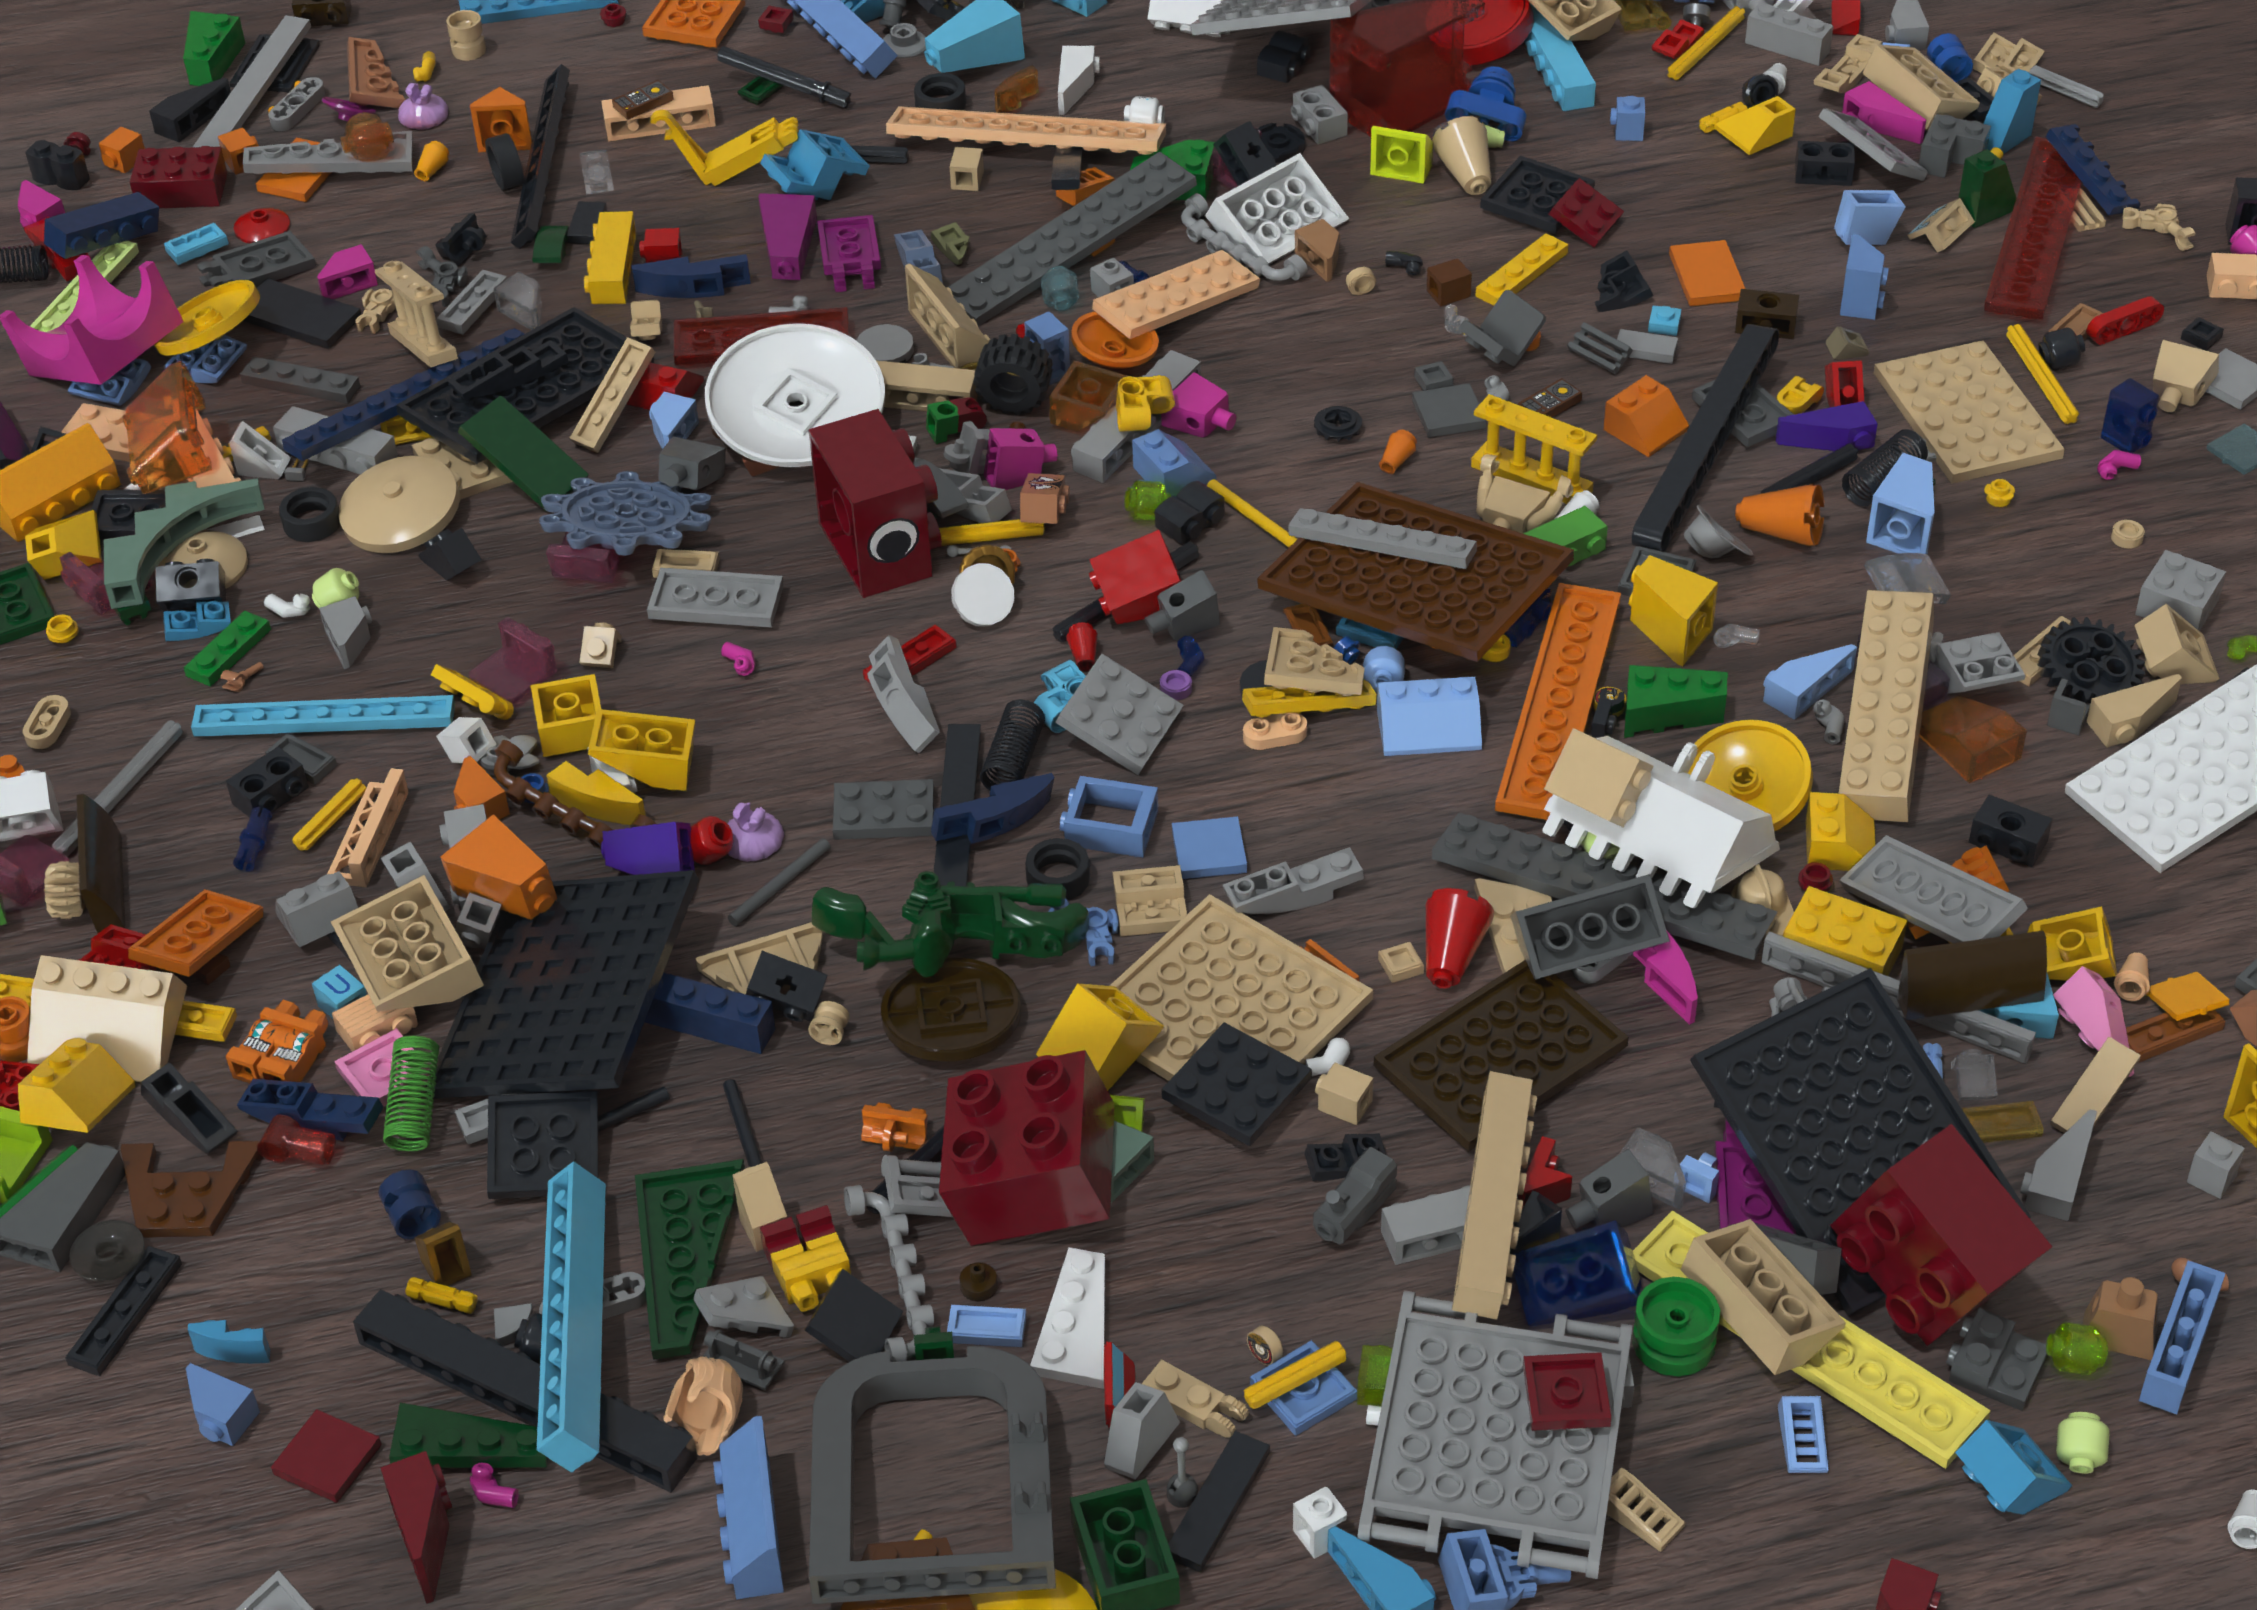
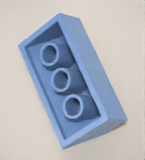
[713,1416,784,1599]

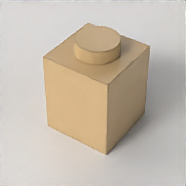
[950,147,984,191]
[1315,1062,1373,1125]

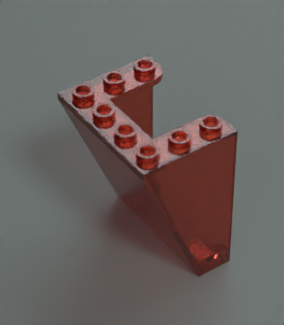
[1329,0,1485,137]

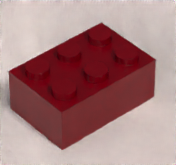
[130,146,228,209]

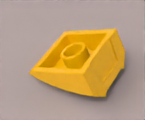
[2027,906,2118,981]

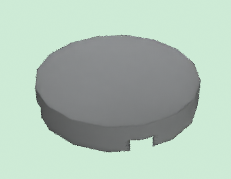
[856,324,914,363]

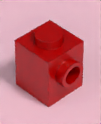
[639,228,683,263]

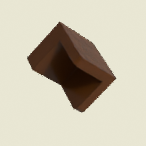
[1426,259,1472,307]

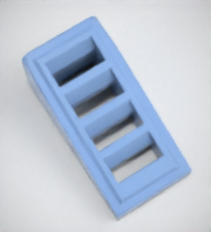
[1778,1396,1829,1473]

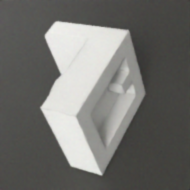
[1293,1487,1347,1559]

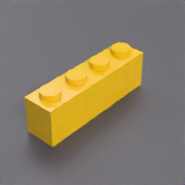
[584,211,637,304]

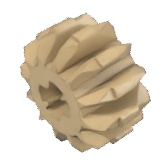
[44,861,85,919]

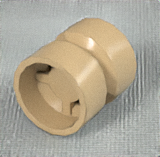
[446,10,486,61]

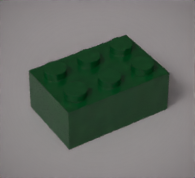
[1070,1479,1180,1610]

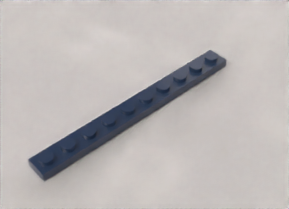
[282,328,524,461]

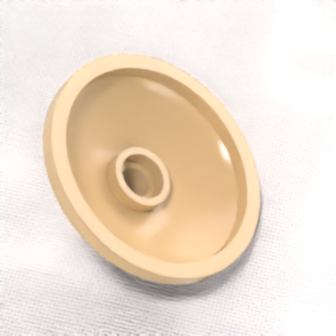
[154,530,248,589]

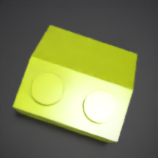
[1370,126,1433,184]

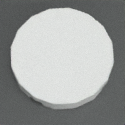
[951,563,1014,626]

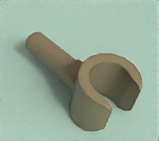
[694,300,715,325]

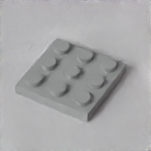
[1055,654,1184,775]

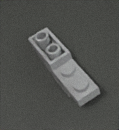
[867,635,940,753]
[1223,847,1364,914]

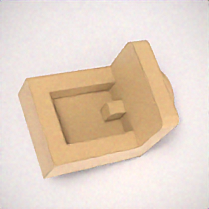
[630,299,662,340]
[579,623,622,668]

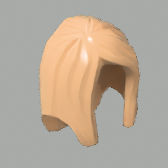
[663,1356,743,1456]

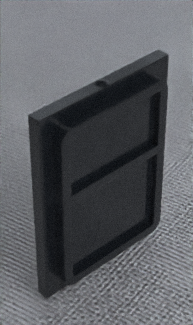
[230,34,320,92]

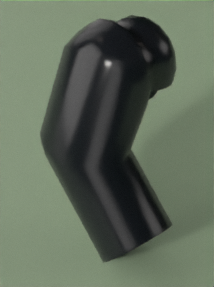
[1385,251,1423,275]

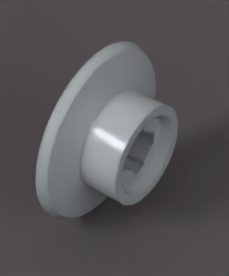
[883,23,926,58]

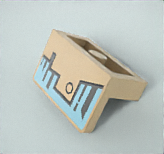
[1907,198,1975,253]

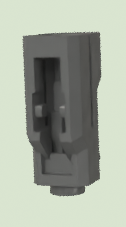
[1313,1147,1397,1244]

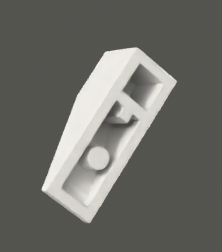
[1058,46,1100,115]

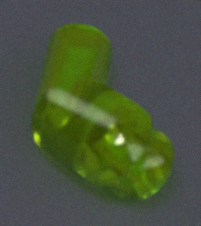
[2227,635,2257,659]

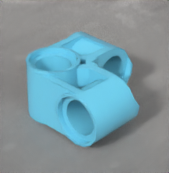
[1034,660,1086,733]

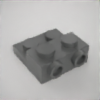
[1946,1308,2050,1411]

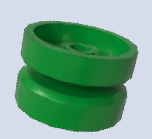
[1632,1276,1720,1377]

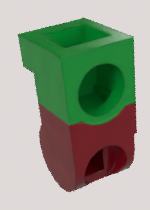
[926,398,987,444]

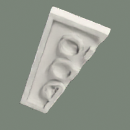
[1030,1247,1105,1389]

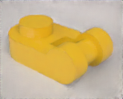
[1776,376,1824,415]

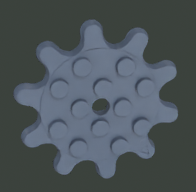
[539,471,711,556]

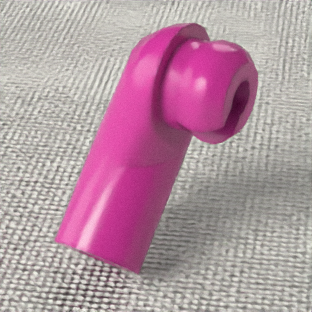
[2097,450,2141,480]

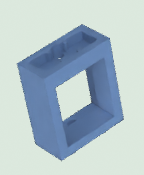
[1060,776,1158,858]

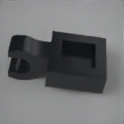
[1591,688,1625,738]

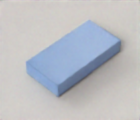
[947,1305,1026,1347]

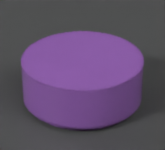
[1160,670,1192,700]

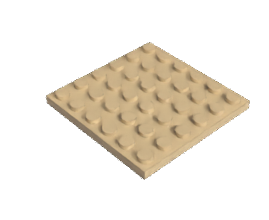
[1110,894,1373,1081]

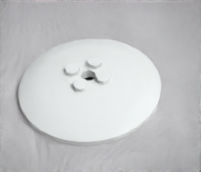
[705,324,885,467]

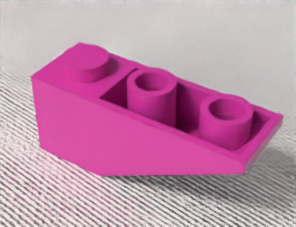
[1842,81,1926,144]

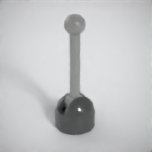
[1166,1437,1198,1508]

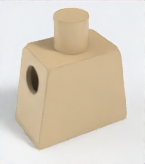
[2153,340,2219,412]

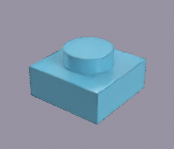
[1648,305,1682,336]

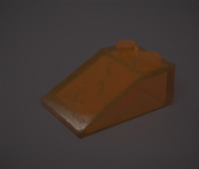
[1919,696,2027,783]

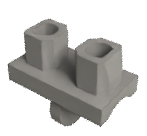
[943,421,990,475]

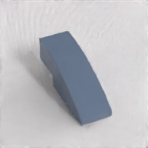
[894,229,943,283]

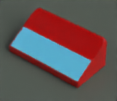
[1104,1342,1135,1428]

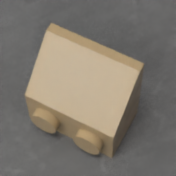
[2135,604,2220,684]

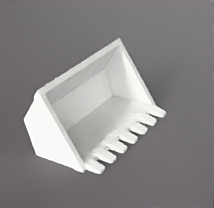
[1542,736,1780,908]

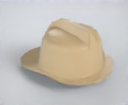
[1731,864,1794,936]

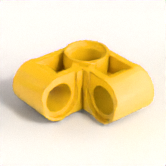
[1116,375,1175,432]

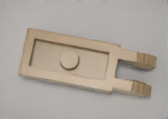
[1142,1359,1249,1438]

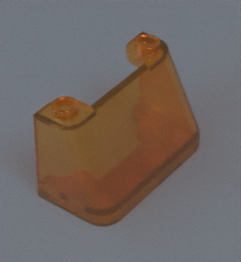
[122,361,212,494]

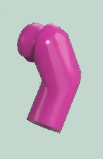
[721,641,756,676]
[469,1463,519,1508]

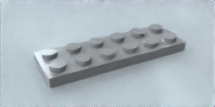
[1839,835,2028,943]

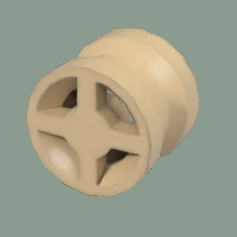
[808,1001,850,1045]

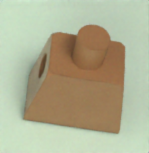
[2079,1277,2158,1360]

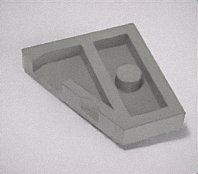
[693,1276,794,1337]

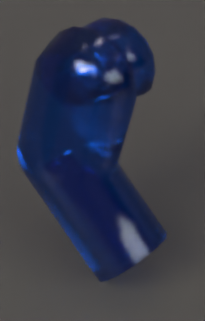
[1177,636,1204,677]

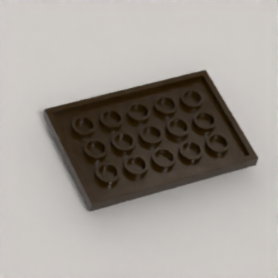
[1373,960,1629,1152]

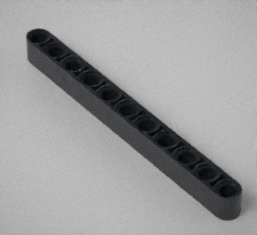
[1632,324,1779,552]

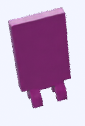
[817,215,881,292]
[1714,1118,1796,1235]

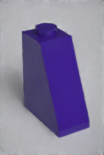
[601,821,696,890]

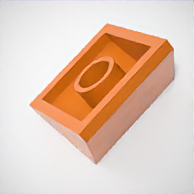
[470,87,532,152]

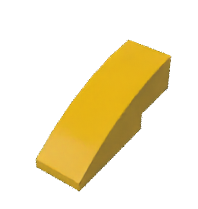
[546,761,646,825]

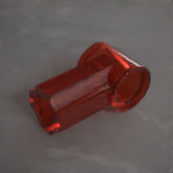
[257,1115,336,1165]

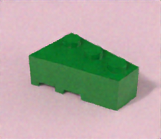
[183,11,246,86]
[1624,665,1728,738]

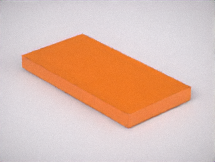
[128,889,263,977]

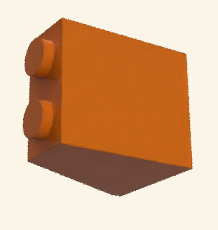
[440,814,558,920]

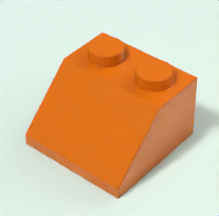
[1603,375,1689,457]

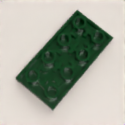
[458,395,589,512]

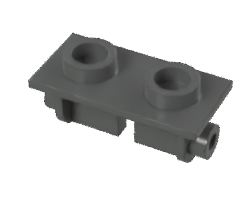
[703,1330,785,1390]

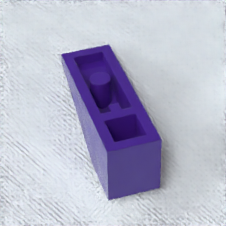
[1775,401,1878,451]

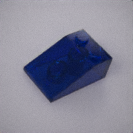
[1513,1220,1643,1327]

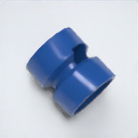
[1927,33,1973,82]

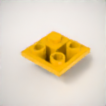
[1714,96,1796,155]
[25,510,102,580]

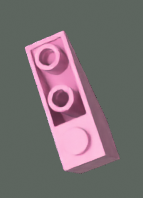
[2053,966,2134,1077]

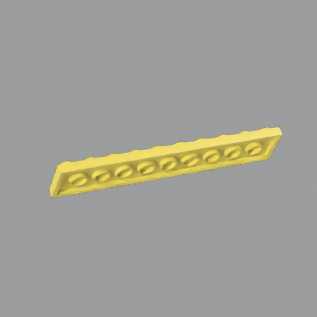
[1627,1210,1991,1469]

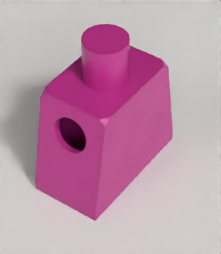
[1161,372,1237,438]
[984,428,1058,491]

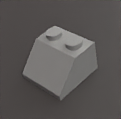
[275,871,358,947]

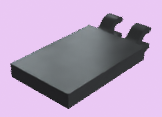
[197,231,316,287]

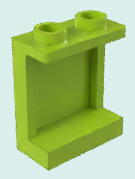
[0,1106,53,1203]

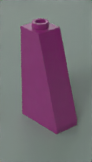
[758,193,817,280]

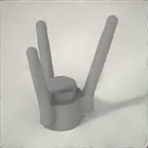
[1769,977,1808,1017]

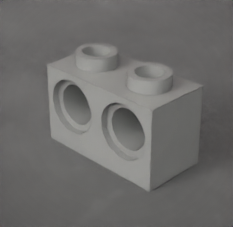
[1291,85,1348,145]

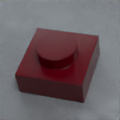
[758,5,794,33]

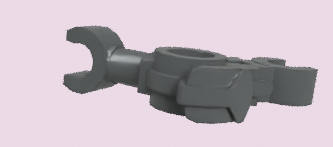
[416,246,468,307]

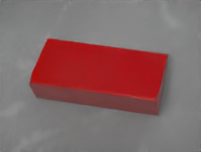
[1831,0,1860,36]

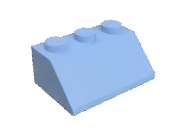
[1377,677,1482,756]

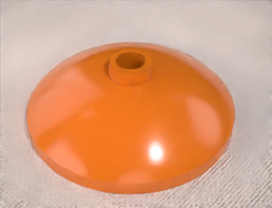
[1071,311,1159,369]

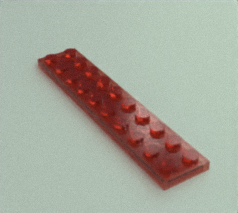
[1984,137,2082,320]

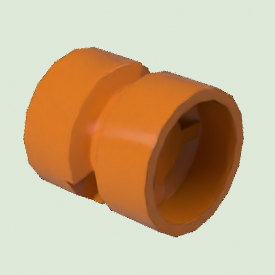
[0,996,30,1062]

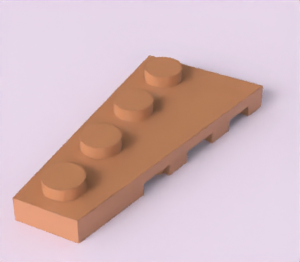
[347,37,405,108]

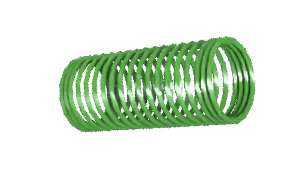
[383,1035,440,1151]

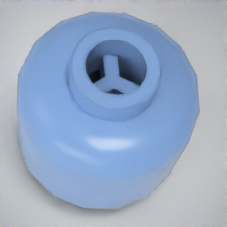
[1363,646,1405,692]

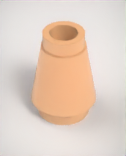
[2114,953,2150,1001]

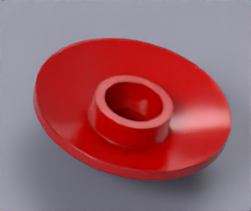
[234,208,290,244]

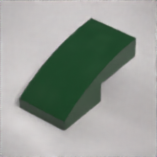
[532,226,569,263]

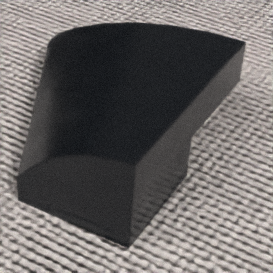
[1595,250,1654,312]

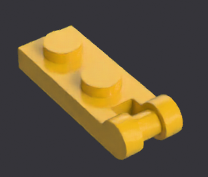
[431,664,514,720]

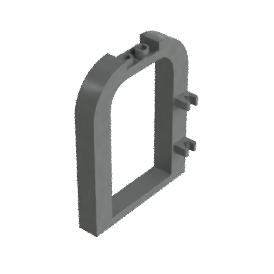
[809,1346,1056,1604]

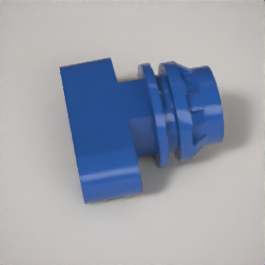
[1445,66,1527,142]

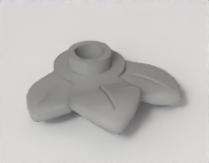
[480,735,539,775]

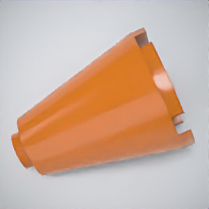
[1735,484,1824,546]

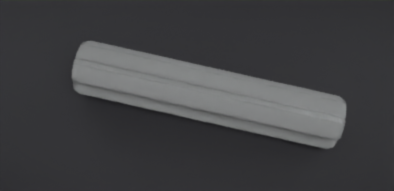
[2029,65,2104,108]

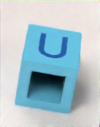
[312,965,367,1019]

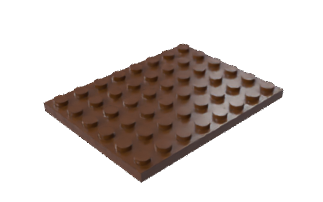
[1257,482,1574,662]

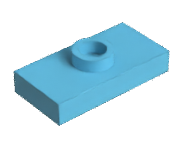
[164,223,229,265]

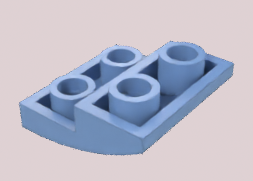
[165,335,247,383]
[68,358,151,406]

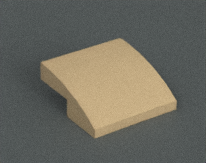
[1973,32,2045,74]
[1113,865,1187,937]

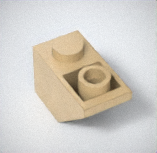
[732,1162,787,1252]

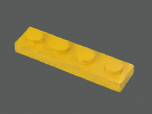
[1475,233,1569,306]
[1242,679,1377,717]

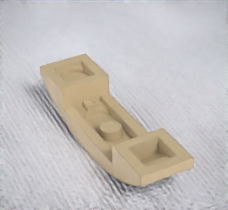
[1814,34,1882,93]

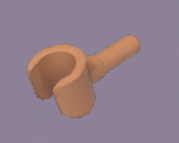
[221,662,264,692]

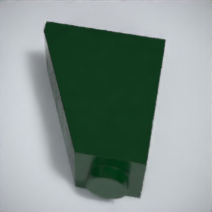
[1958,149,2019,228]

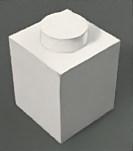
[436,717,497,763]

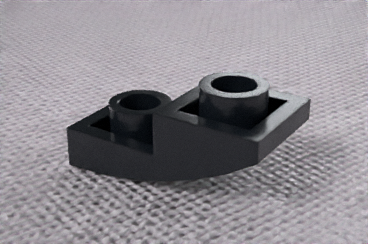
[1304,1133,1386,1181]

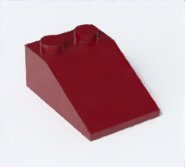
[380,1451,452,1604]

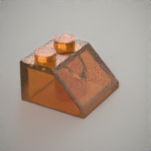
[1049,360,1128,431]

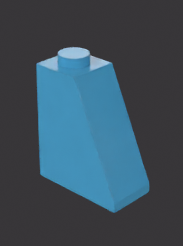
[1983,68,2041,154]

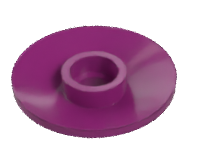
[321,97,376,122]

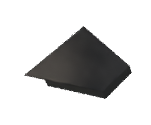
[1509,1190,1562,1268]

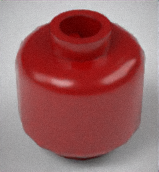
[691,816,734,865]

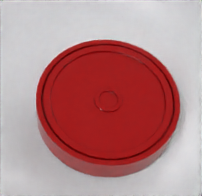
[1425,0,1534,65]

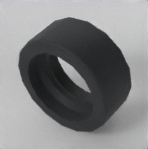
[914,73,966,110]
[485,133,524,190]
[279,487,340,542]
[1025,838,1090,900]

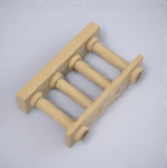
[375,261,458,367]

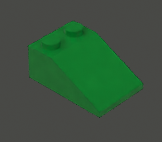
[1130,139,1215,200]

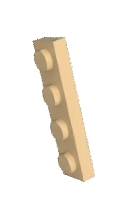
[570,337,656,453]

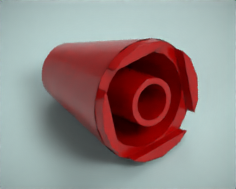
[1425,888,1495,989]

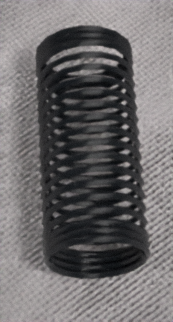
[0,244,49,284]
[1842,429,1928,506]
[980,699,1045,791]

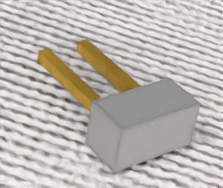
[284,459,308,481]

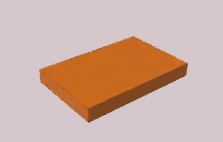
[256,137,332,202]
[1669,240,1746,306]

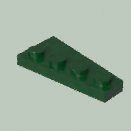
[389,1402,548,1468]

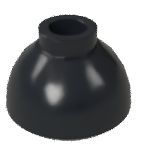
[1742,74,1779,108]

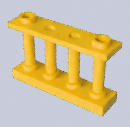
[1471,394,1597,504]

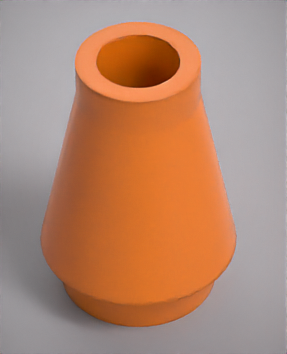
[1379,429,1417,474]

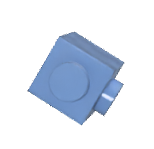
[1610,96,1645,141]

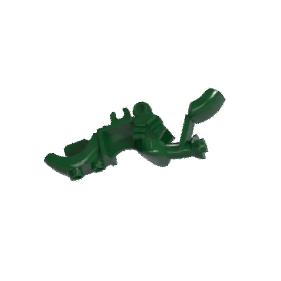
[812,871,1089,977]

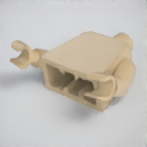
[1476,454,1573,533]

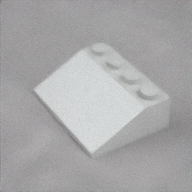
[1205,153,1349,265]

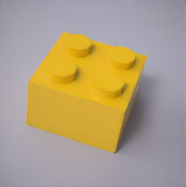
[530,674,601,757]

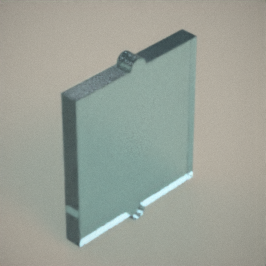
[2206,424,2257,475]

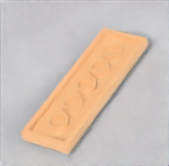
[1092,250,1260,339]

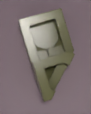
[931,222,970,265]

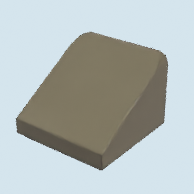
[1826,326,1869,360]

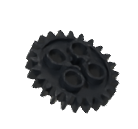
[2037,617,2145,704]

